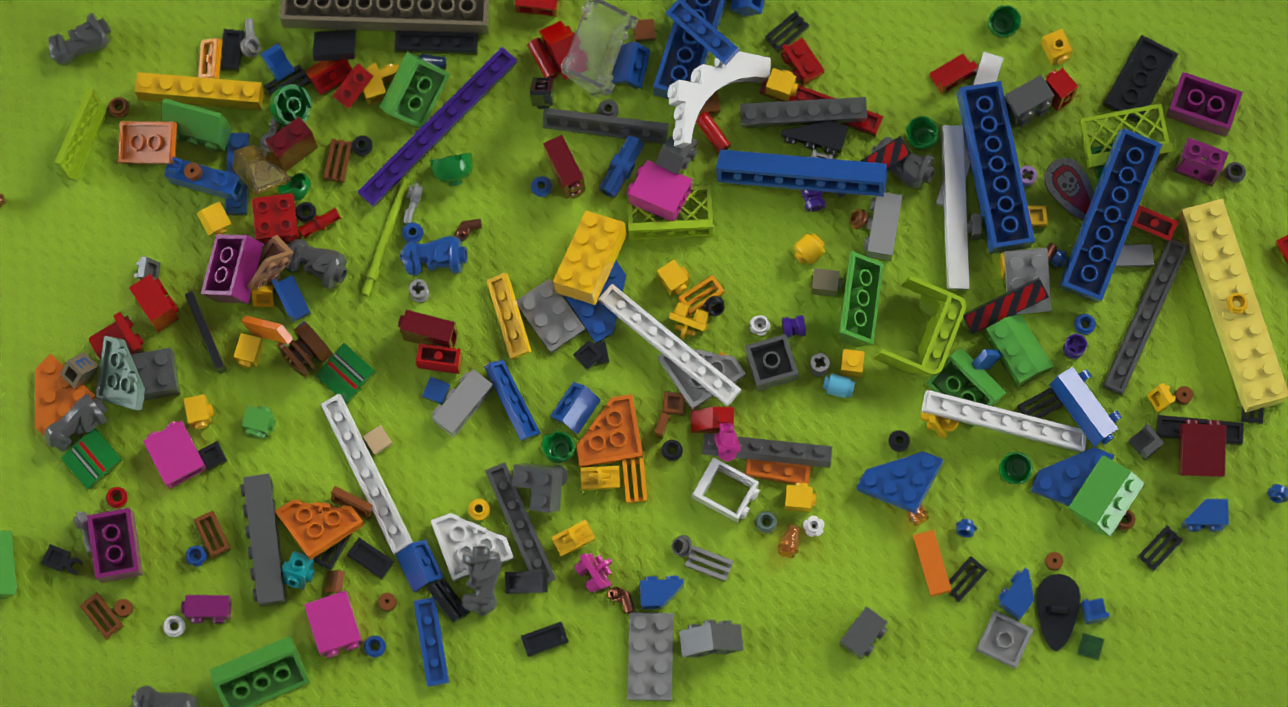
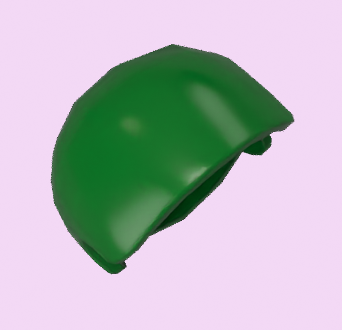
[987,5,1021,38]
[906,116,939,150]
[277,173,311,202]
[541,431,575,463]
[999,452,1033,484]

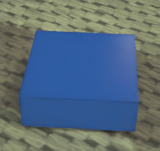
[972,349,1002,370]
[422,377,451,405]

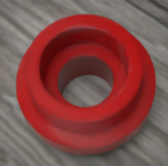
[106,487,128,508]

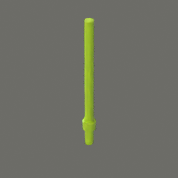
[361,179,410,296]

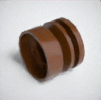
[276,321,333,378]

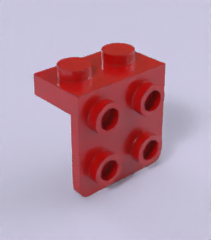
[252,194,300,246]
[89,312,145,361]

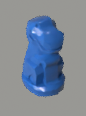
[400,236,467,276]

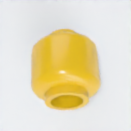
[794,233,825,265]

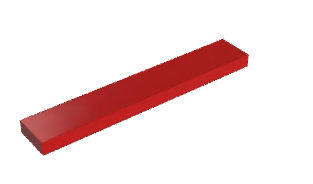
[759,78,883,137]

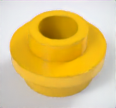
[1226,293,1248,314]
[468,499,490,521]

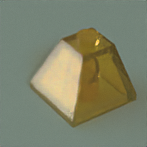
[233,144,291,195]

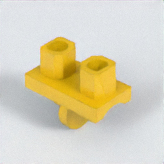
[668,302,709,339]
[921,412,959,439]
[580,466,620,490]
[551,519,596,557]

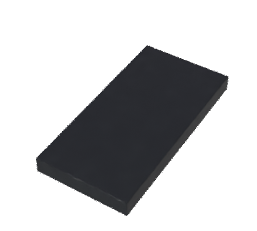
[1103,35,1178,123]

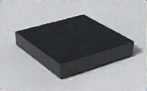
[313,29,357,61]

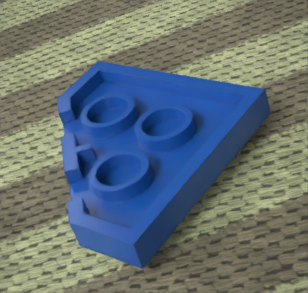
[563,260,626,343]
[1030,447,1114,507]
[857,451,943,514]

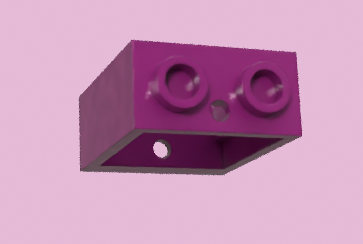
[1173,138,1229,187]

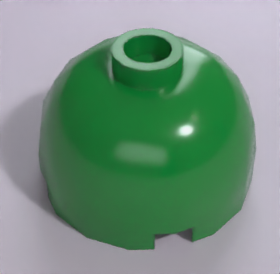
[269,84,312,126]
[430,153,473,186]

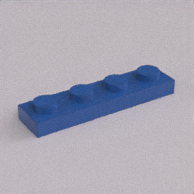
[666,0,740,66]
[225,133,250,215]
[484,360,541,441]
[414,597,449,687]

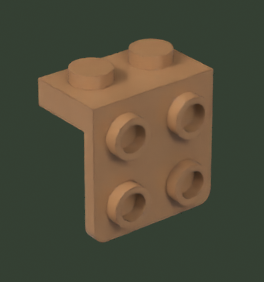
[247,235,294,290]

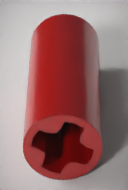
[527,38,560,78]
[696,111,731,153]

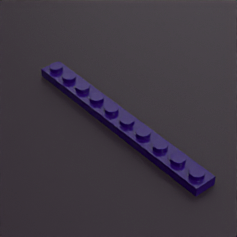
[357,47,517,207]

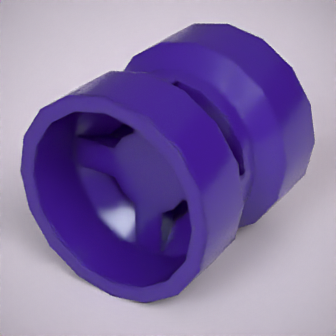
[801,190,826,212]
[782,315,806,338]
[1063,334,1087,359]

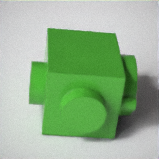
[241,406,277,439]

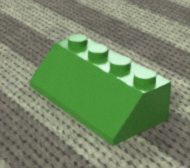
[839,251,884,347]
[209,636,310,707]

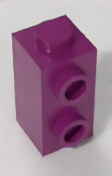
[181,595,232,624]

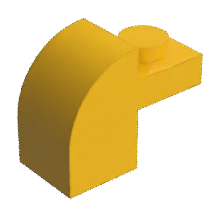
[363,63,399,106]

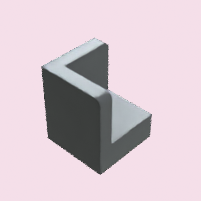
[1129,424,1164,461]

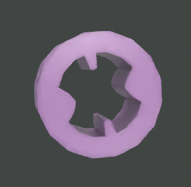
[1020,166,1037,187]

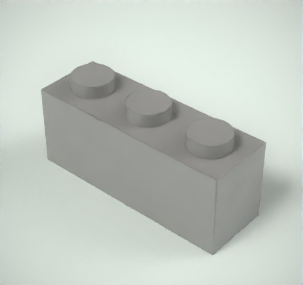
[863,193,902,261]
[432,369,494,438]

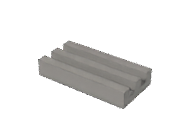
[685,546,733,582]

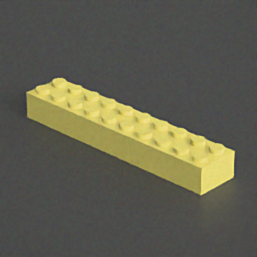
[1178,199,1288,413]

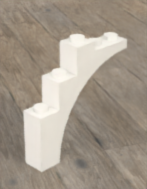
[667,51,771,148]

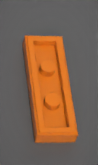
[241,316,293,344]
[745,459,811,485]
[913,530,952,597]

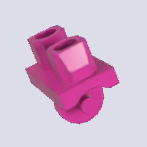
[715,423,740,461]
[574,553,613,593]

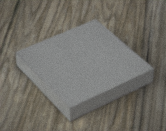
[976,611,1034,669]

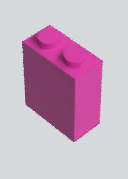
[627,160,692,221]
[143,421,207,489]
[304,591,363,658]

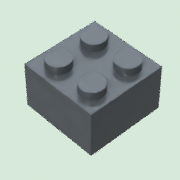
[1005,75,1054,128]
[744,334,798,391]
[131,348,181,401]

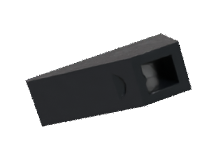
[781,121,848,155]

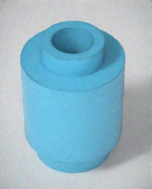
[823,373,855,398]

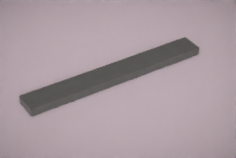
[1103,238,1189,396]

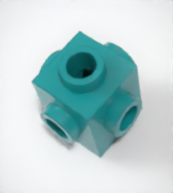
[281,551,315,590]

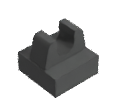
[134,257,160,280]

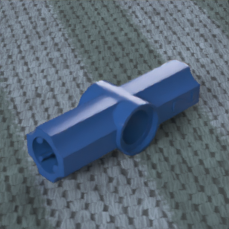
[599,136,645,198]

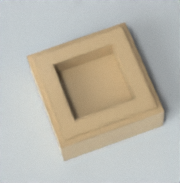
[363,425,393,455]

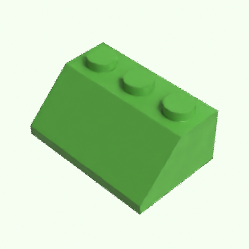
[379,52,450,128]
[162,98,233,151]
[984,314,1054,388]
[926,348,1007,428]
[1068,455,1145,536]
[0,531,17,600]

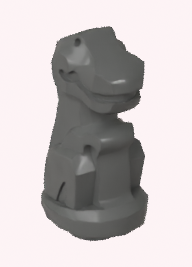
[48,13,111,66]
[872,137,935,189]
[285,239,348,290]
[44,394,107,452]
[462,546,501,616]
[132,686,198,707]

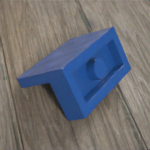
[611,42,650,89]
[272,275,311,323]
[550,382,601,434]
[396,540,444,592]

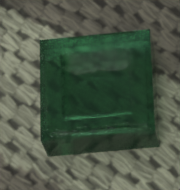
[1077,633,1104,661]

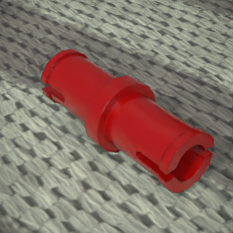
[298,207,342,239]

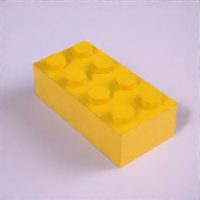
[553,211,628,305]

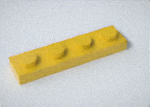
[486,273,532,359]

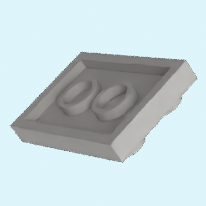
[1004,248,1051,315]
[517,278,586,354]

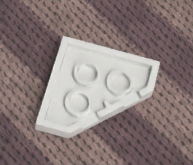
[431,513,514,582]

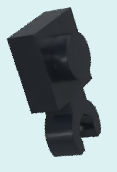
[41,544,83,575]

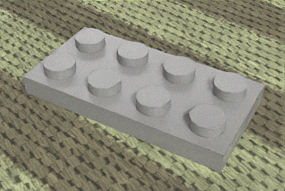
[628,612,673,701]

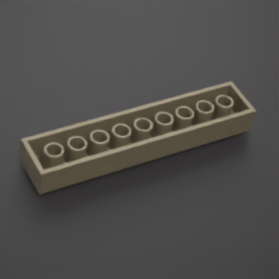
[280,0,490,34]

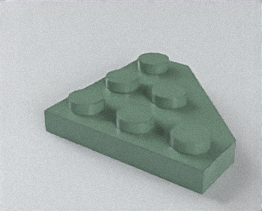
[95,336,145,410]

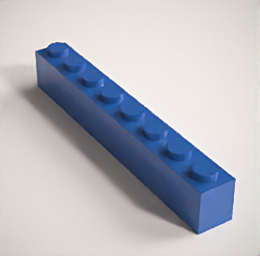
[716,150,887,197]

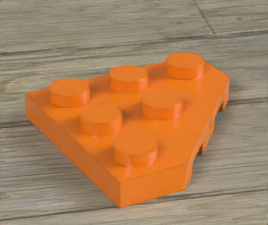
[35,354,95,437]
[576,394,643,468]
[275,499,364,560]

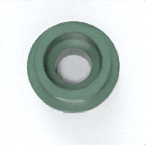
[755,511,777,533]

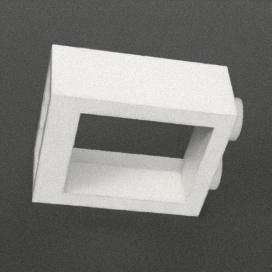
[693,457,760,523]

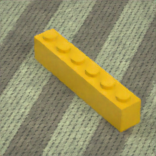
[135,72,264,110]

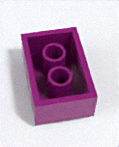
[1166,72,1243,137]
[201,234,263,304]
[87,508,143,583]

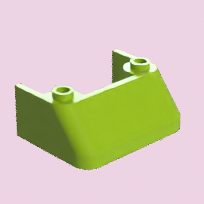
[873,275,966,376]

